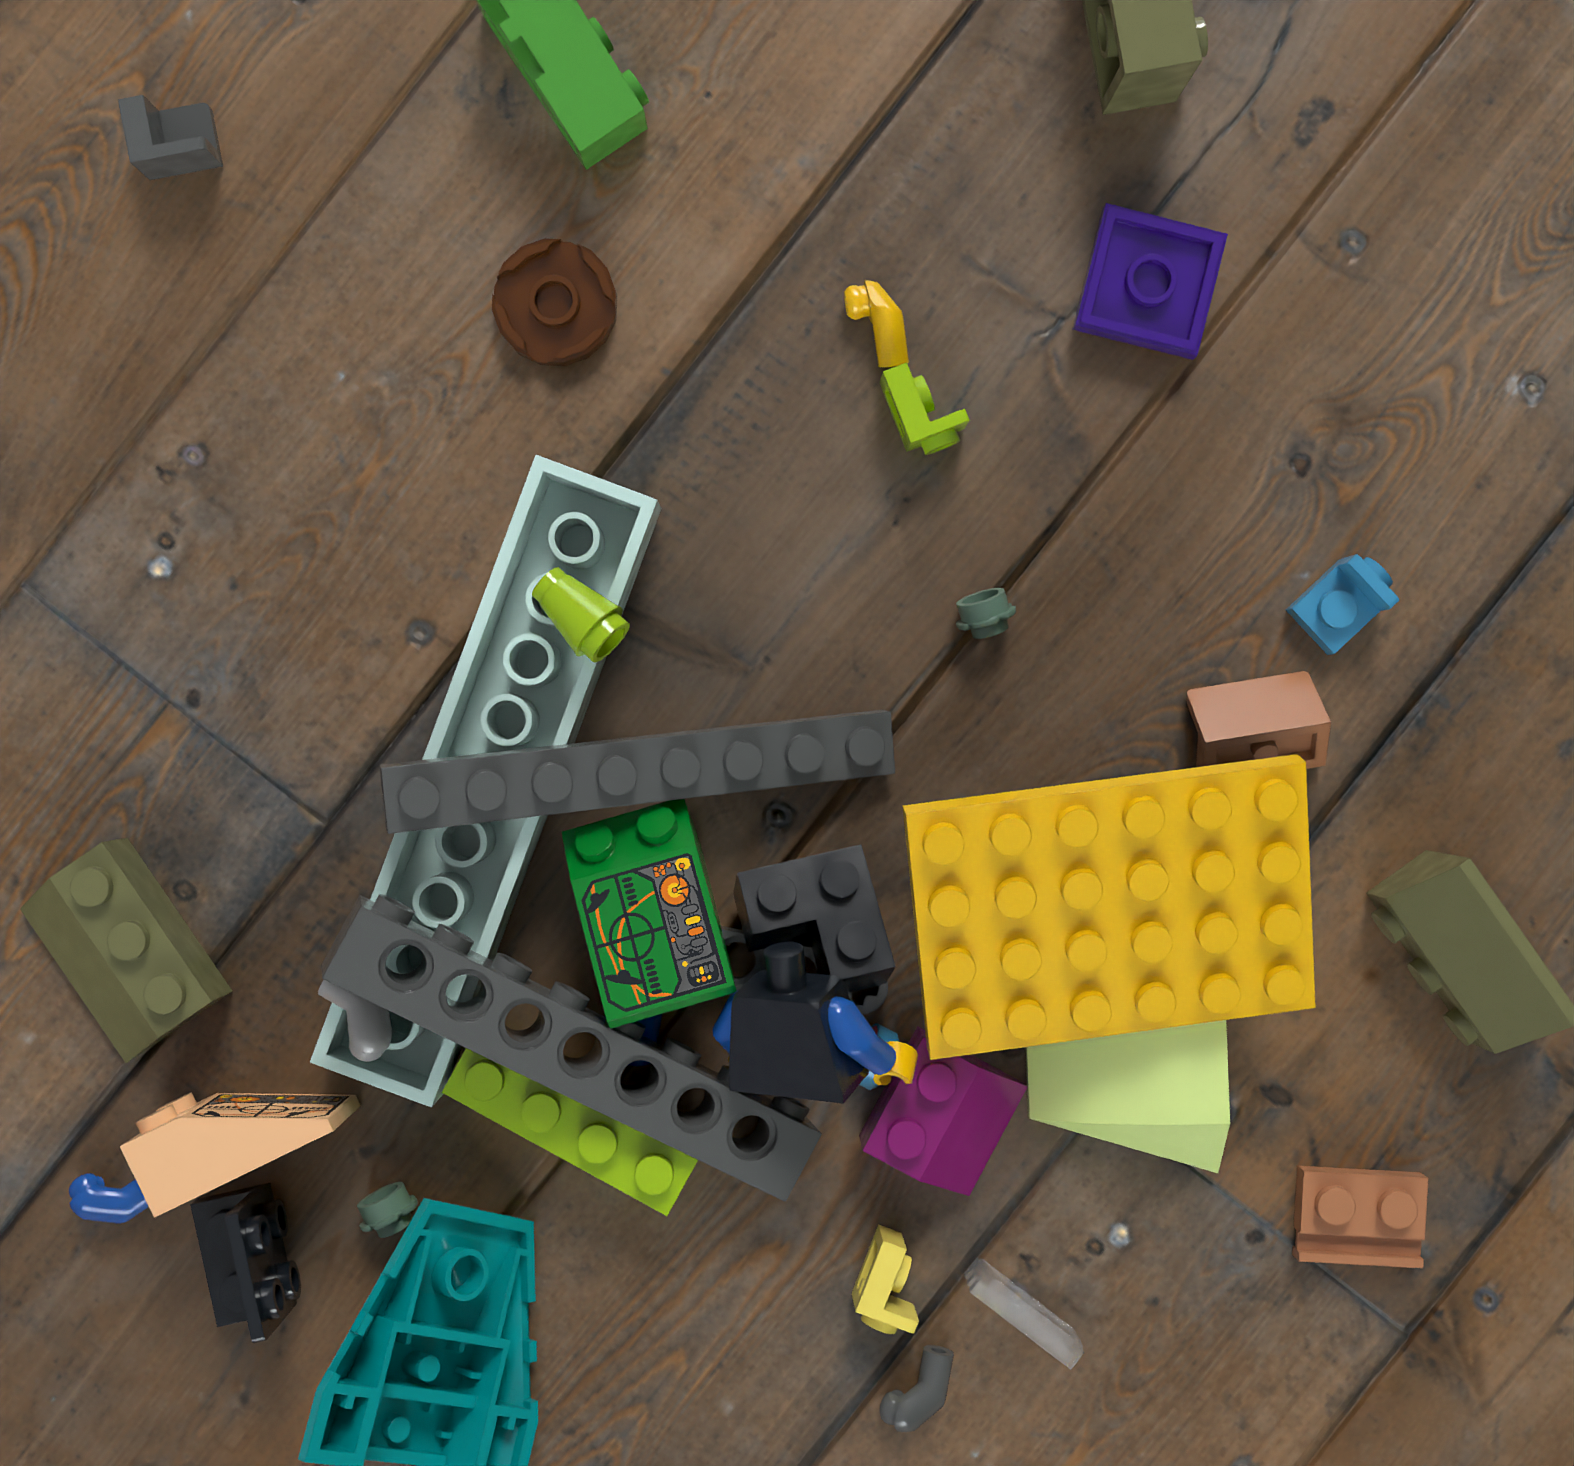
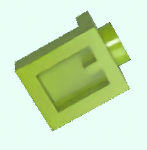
[880,362,970,455]

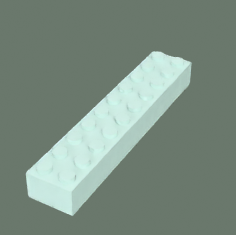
[310,455,662,1107]

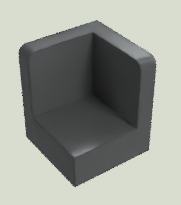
[118,95,223,180]

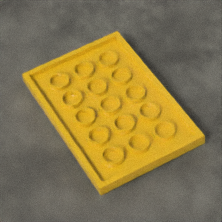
[903,754,1316,1060]

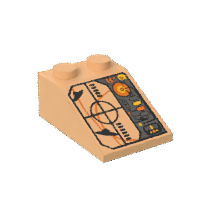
[120,1092,361,1218]

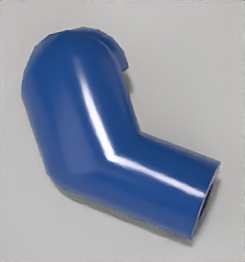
[69,1173,149,1224]

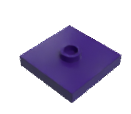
[1072,203,1228,360]

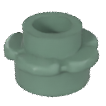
[956,588,1016,639]
[357,1182,418,1238]

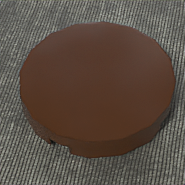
[492,238,617,366]

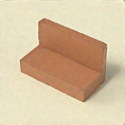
[1186,671,1331,769]

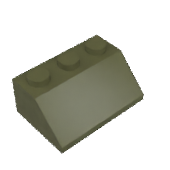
[20,838,233,1063]
[1366,850,1574,1054]

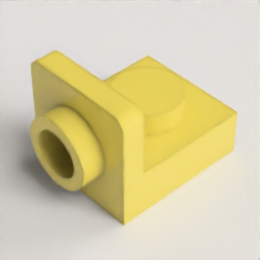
[852,1224,919,1334]

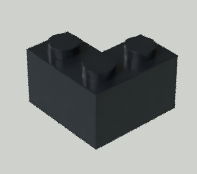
[733,844,896,993]

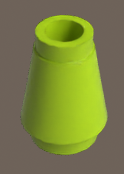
[532,567,630,663]

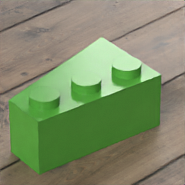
[476,0,649,170]

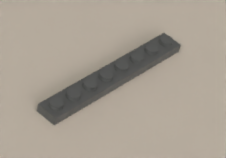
[379,709,895,834]

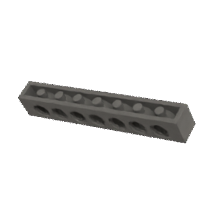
[321,894,822,1202]

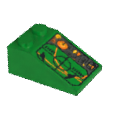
[561,799,737,1029]

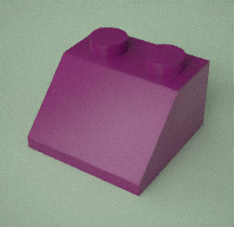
[859,1026,1028,1196]

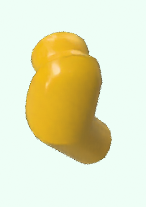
[844,280,909,367]

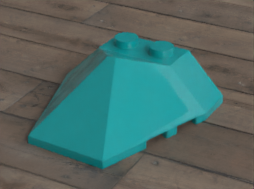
[298,1198,538,1466]

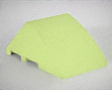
[1025,1020,1230,1173]

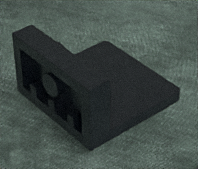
[190,1183,301,1343]

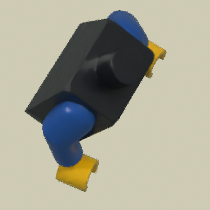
[713,942,918,1104]

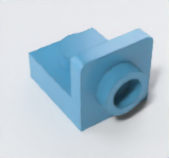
[1286,554,1399,655]

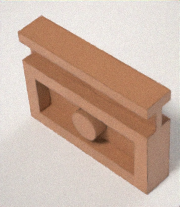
[1292,1166,1428,1268]

